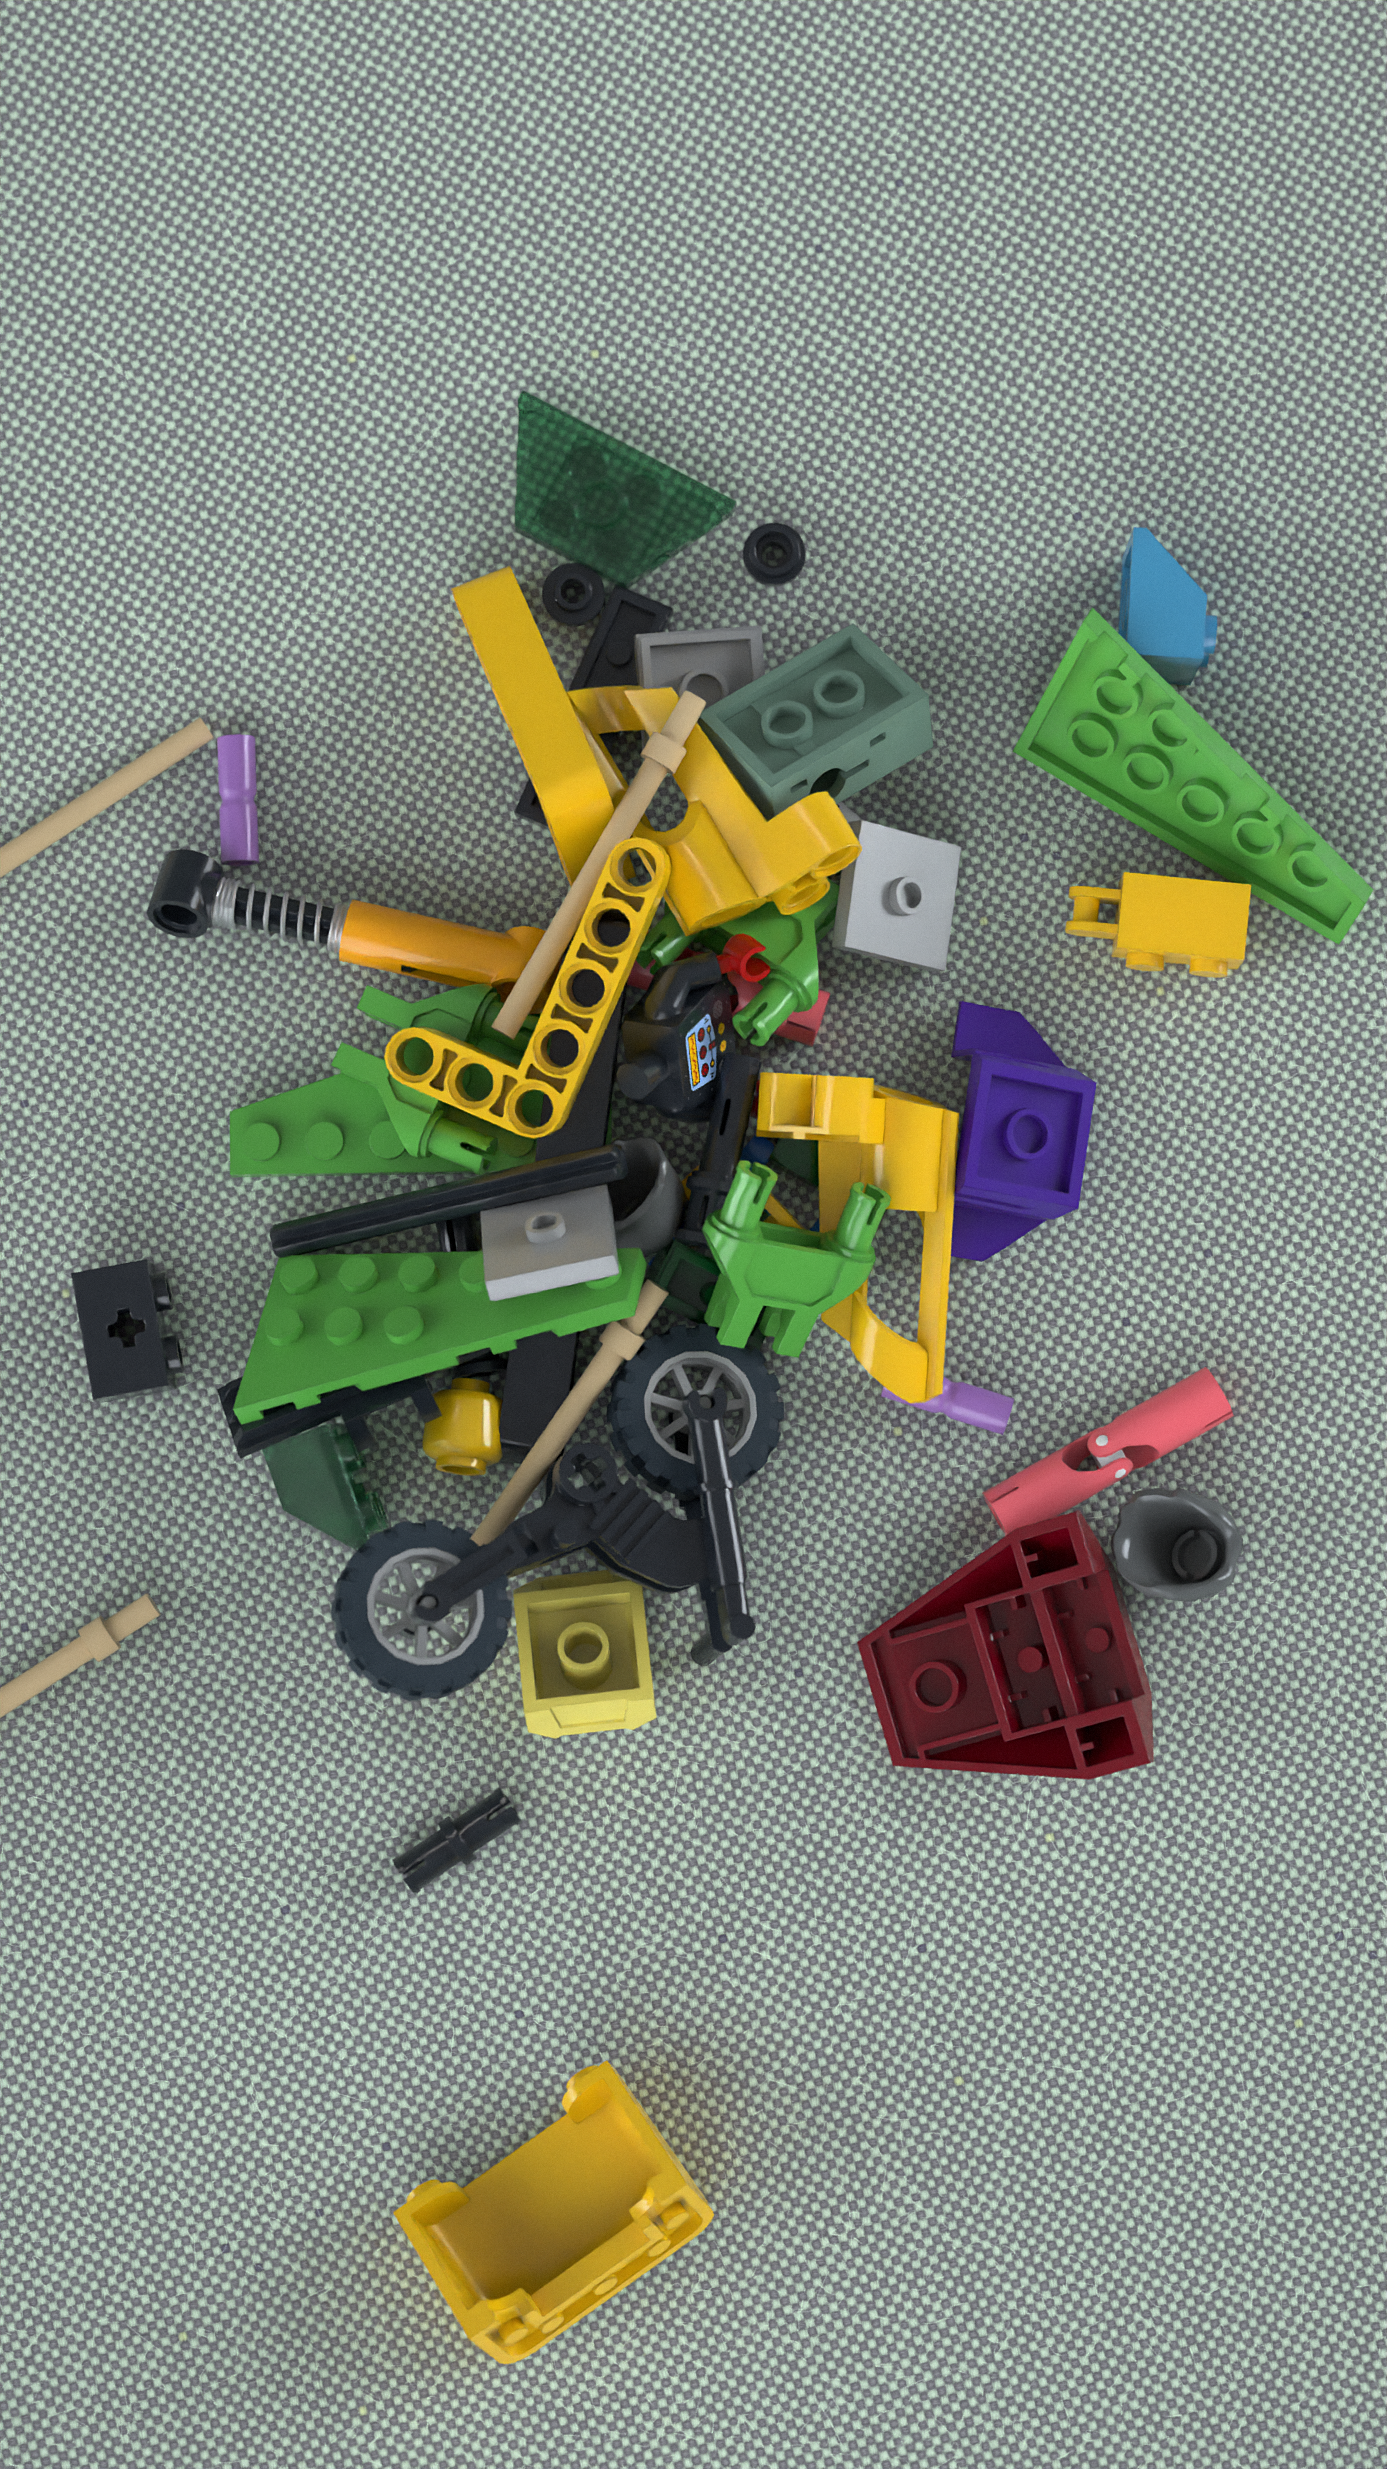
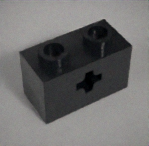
[71,1259,184,1403]

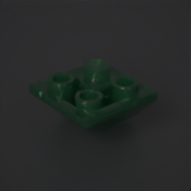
[262,1423,389,1550]

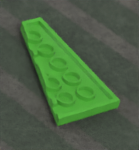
[1013,607,1373,945]
[230,1013,612,1177]
[233,1248,647,1425]

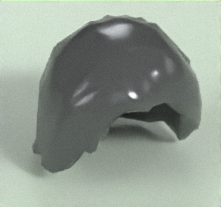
[600,1137,688,1257]
[1111,1488,1243,1602]

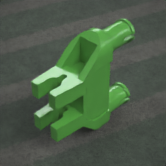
[636,878,840,1046]
[331,983,540,1175]
[702,1160,891,1358]

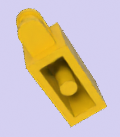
[1065,872,1251,978]

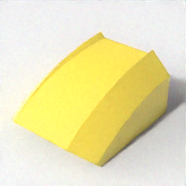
[513,1570,657,1739]

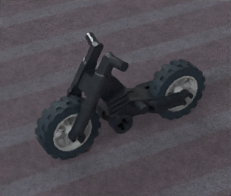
[331,1324,784,1701]

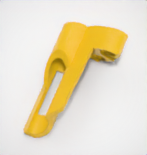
[756,1072,959,1403]

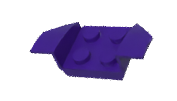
[922,1001,1097,1262]

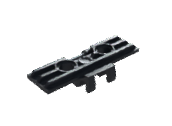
[217,1339,517,1459]

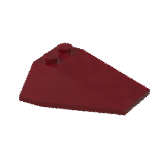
[857,1510,1154,1780]

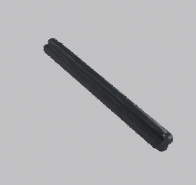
[270,1144,628,1258]

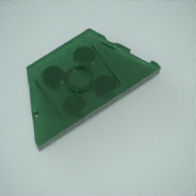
[515,390,737,589]

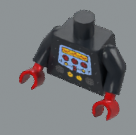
[616,934,770,1124]

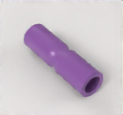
[217,734,259,866]
[881,1376,1014,1435]

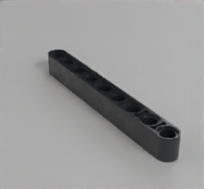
[499,909,631,1465]

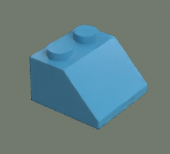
[1118,527,1217,685]

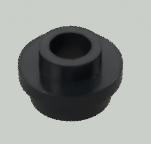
[743,523,806,587]
[542,563,605,627]

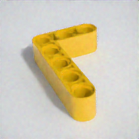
[451,565,636,887]
[384,837,672,1138]

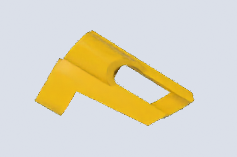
[566,685,862,936]

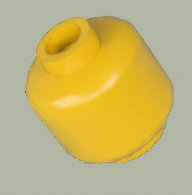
[422,1378,503,1476]

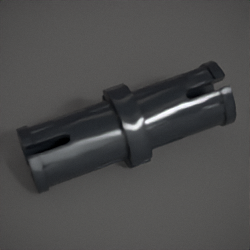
[392,1787,522,1894]

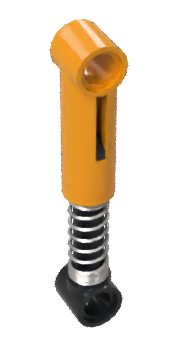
[146,849,563,1015]

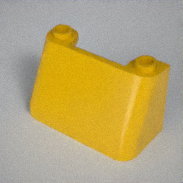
[393,2060,714,2365]

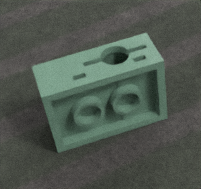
[698,623,933,822]

